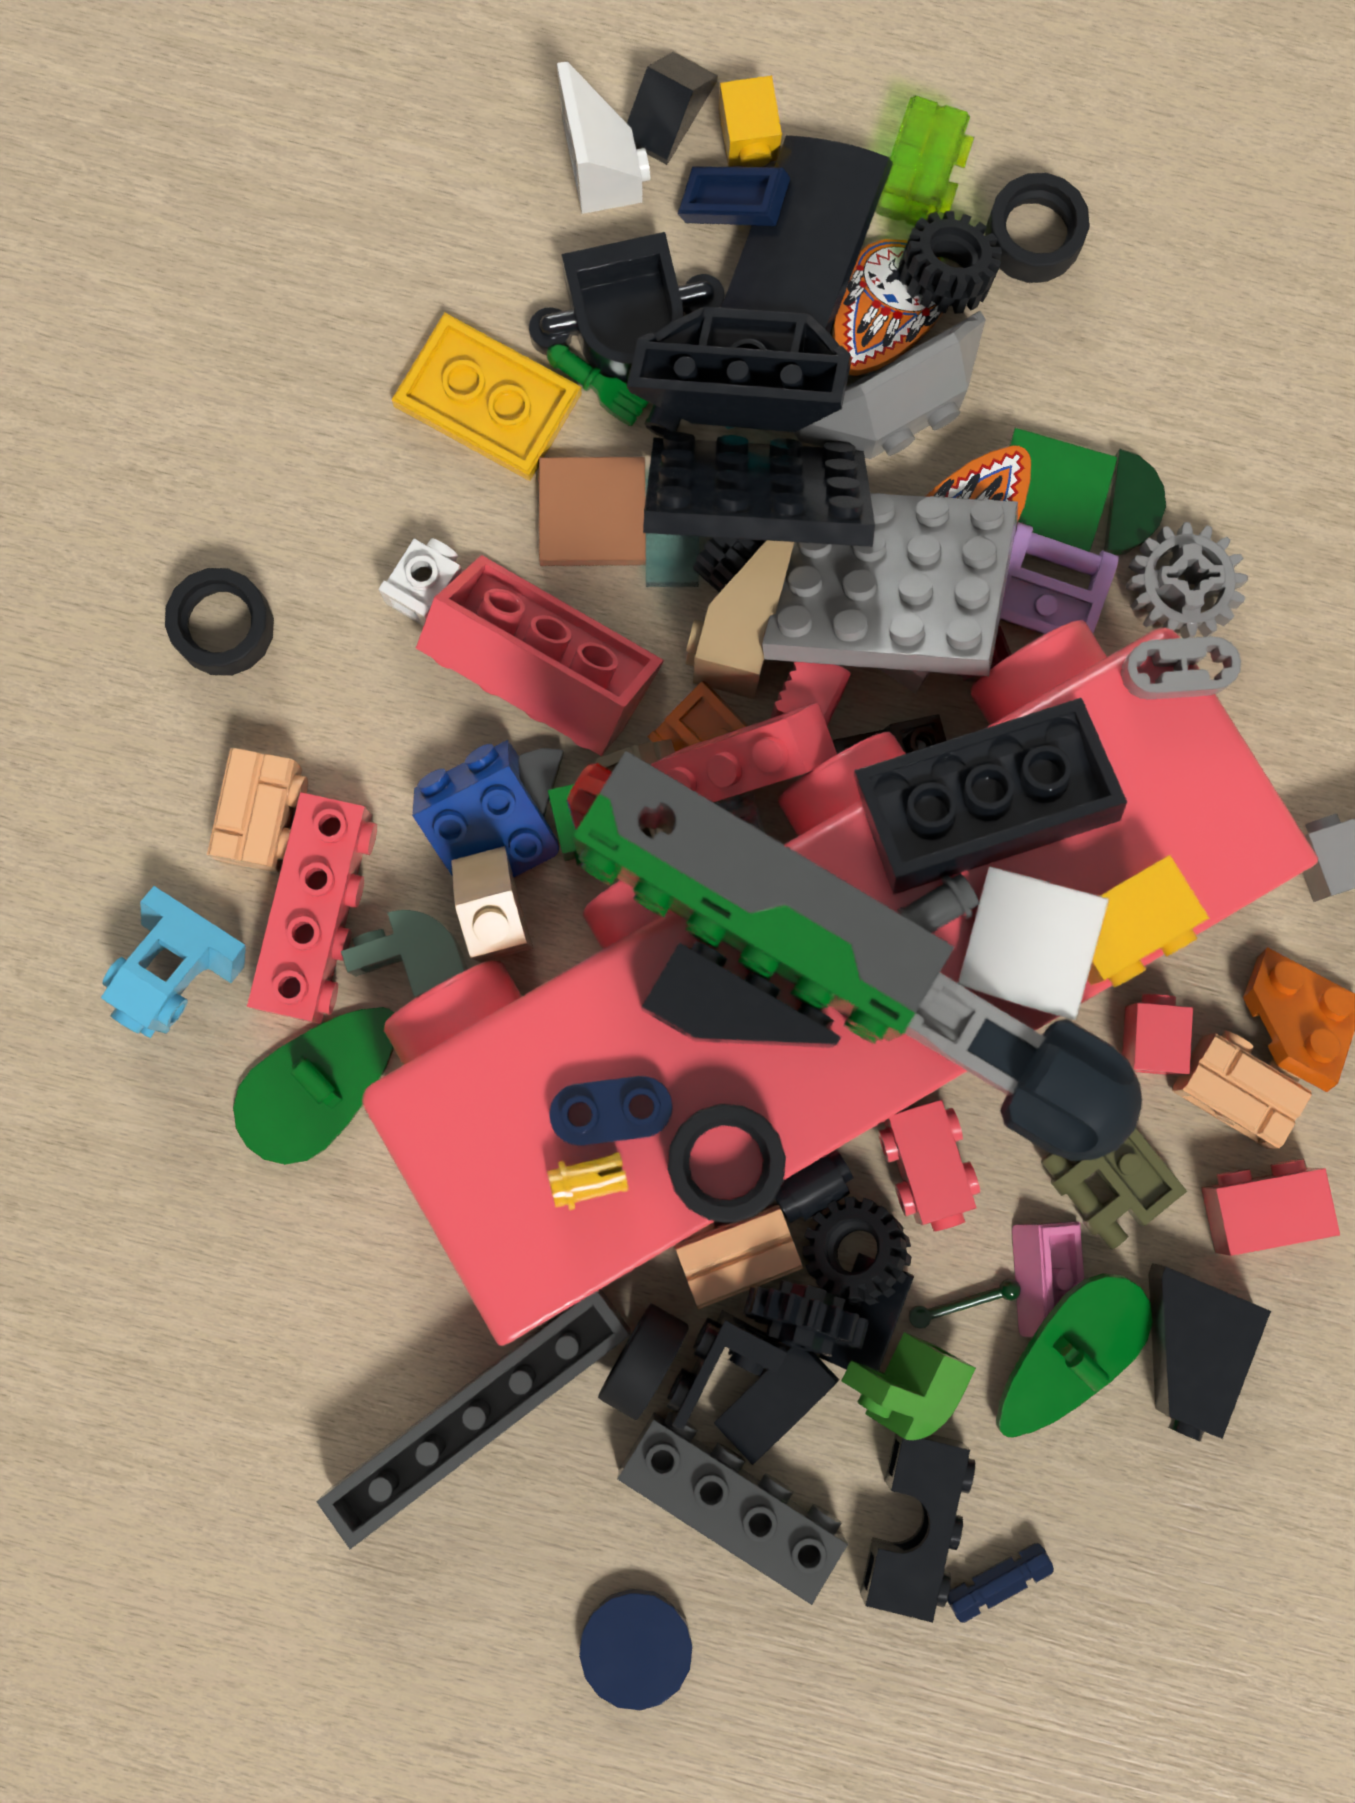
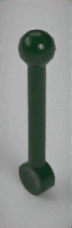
[908,1279,1021,1329]

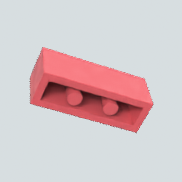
[650,702,837,802]

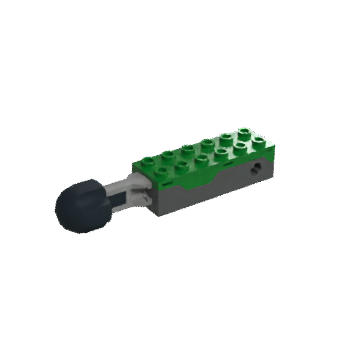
[567,751,1142,1161]

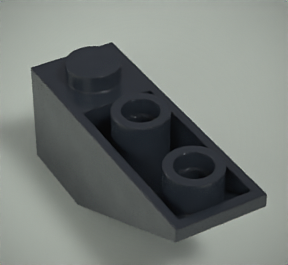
[642,941,841,1048]

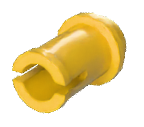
[547,1152,629,1210]

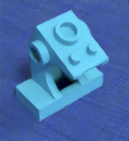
[101,886,246,1038]

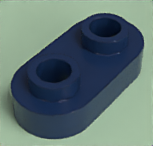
[549,1076,672,1146]

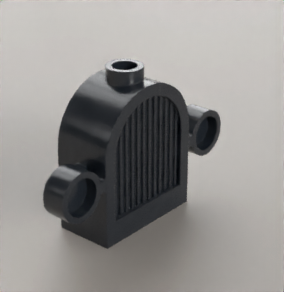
[529,232,724,384]

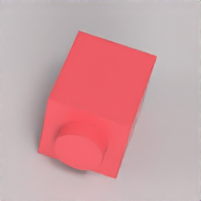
[1122,994,1193,1076]

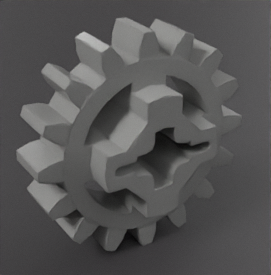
[1126,522,1248,638]

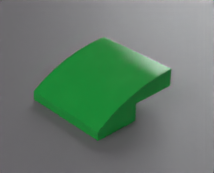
[1009,428,1117,552]

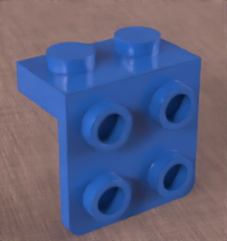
[412,740,559,877]

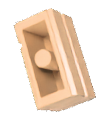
[207,748,308,873]
[1172,1031,1312,1149]
[674,1203,803,1309]

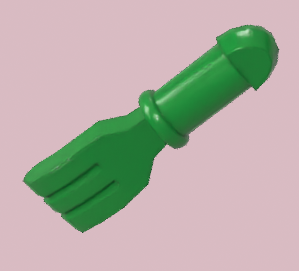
[546,343,649,426]

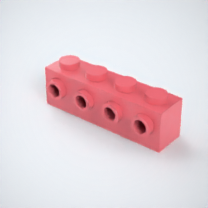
[247,792,377,1024]

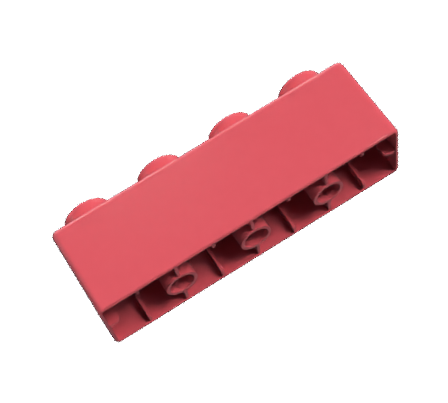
[362,620,1318,1346]

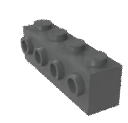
[617,1412,848,1605]

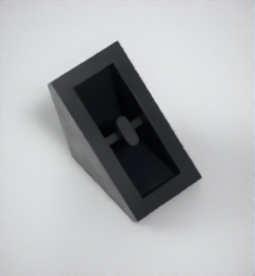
[627,52,718,165]

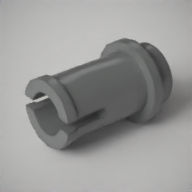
[897,873,979,933]

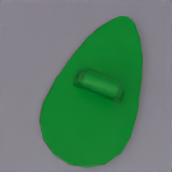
[233,1007,394,1165]
[996,1273,1153,1438]

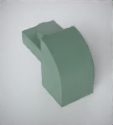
[341,910,468,998]

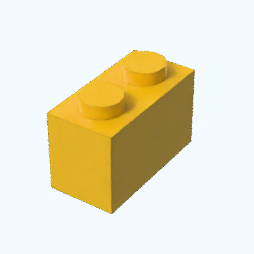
[1087,855,1209,987]

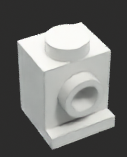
[378,538,462,626]

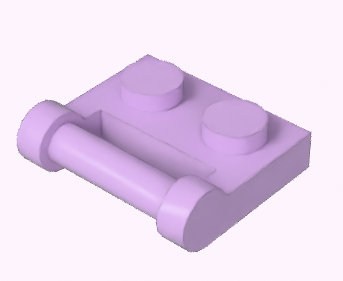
[1000,522,1119,635]

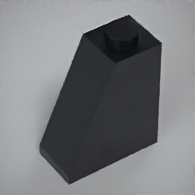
[1148,1263,1271,1442]

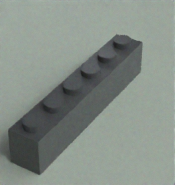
[316,1289,631,1549]

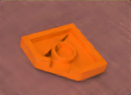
[1243,947,1355,1092]

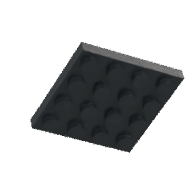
[643,432,875,547]

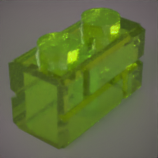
[876,95,975,226]

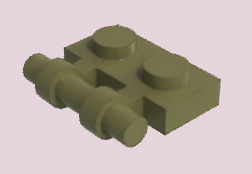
[1041,1128,1187,1250]

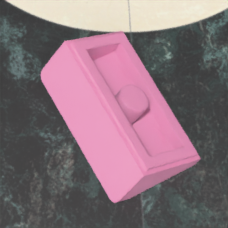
[1012,1222,1084,1337]

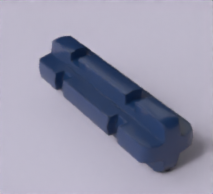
[947,1543,1054,1623]

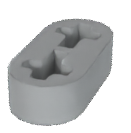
[1121,636,1241,700]

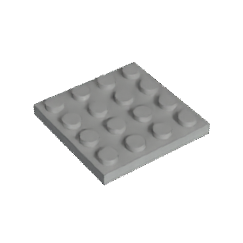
[762,493,1018,676]

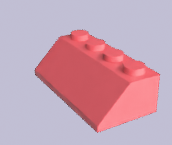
[416,555,664,756]

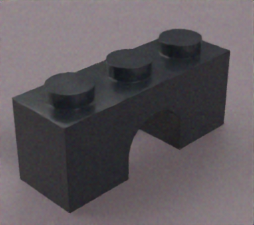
[860,1433,975,1623]

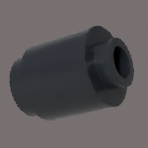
[775,1150,854,1223]

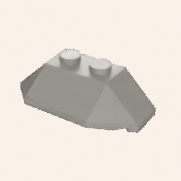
[794,311,986,459]

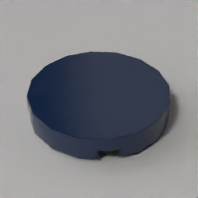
[579,1589,693,1711]

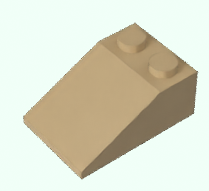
[686,540,795,699]

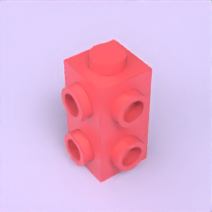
[878,1100,980,1232]

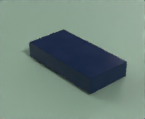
[678,166,790,226]

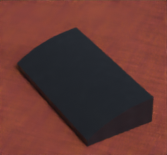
[721,135,893,333]
[854,697,1127,894]

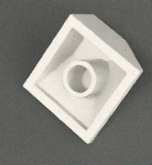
[557,61,651,214]

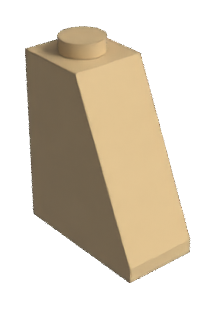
[451,846,533,963]

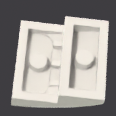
[958,866,1109,1020]

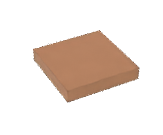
[539,457,646,566]

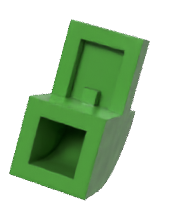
[841,1332,976,1440]

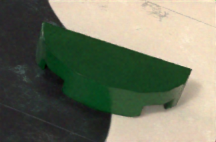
[1104,449,1166,555]

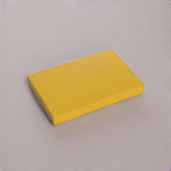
[392,312,582,481]

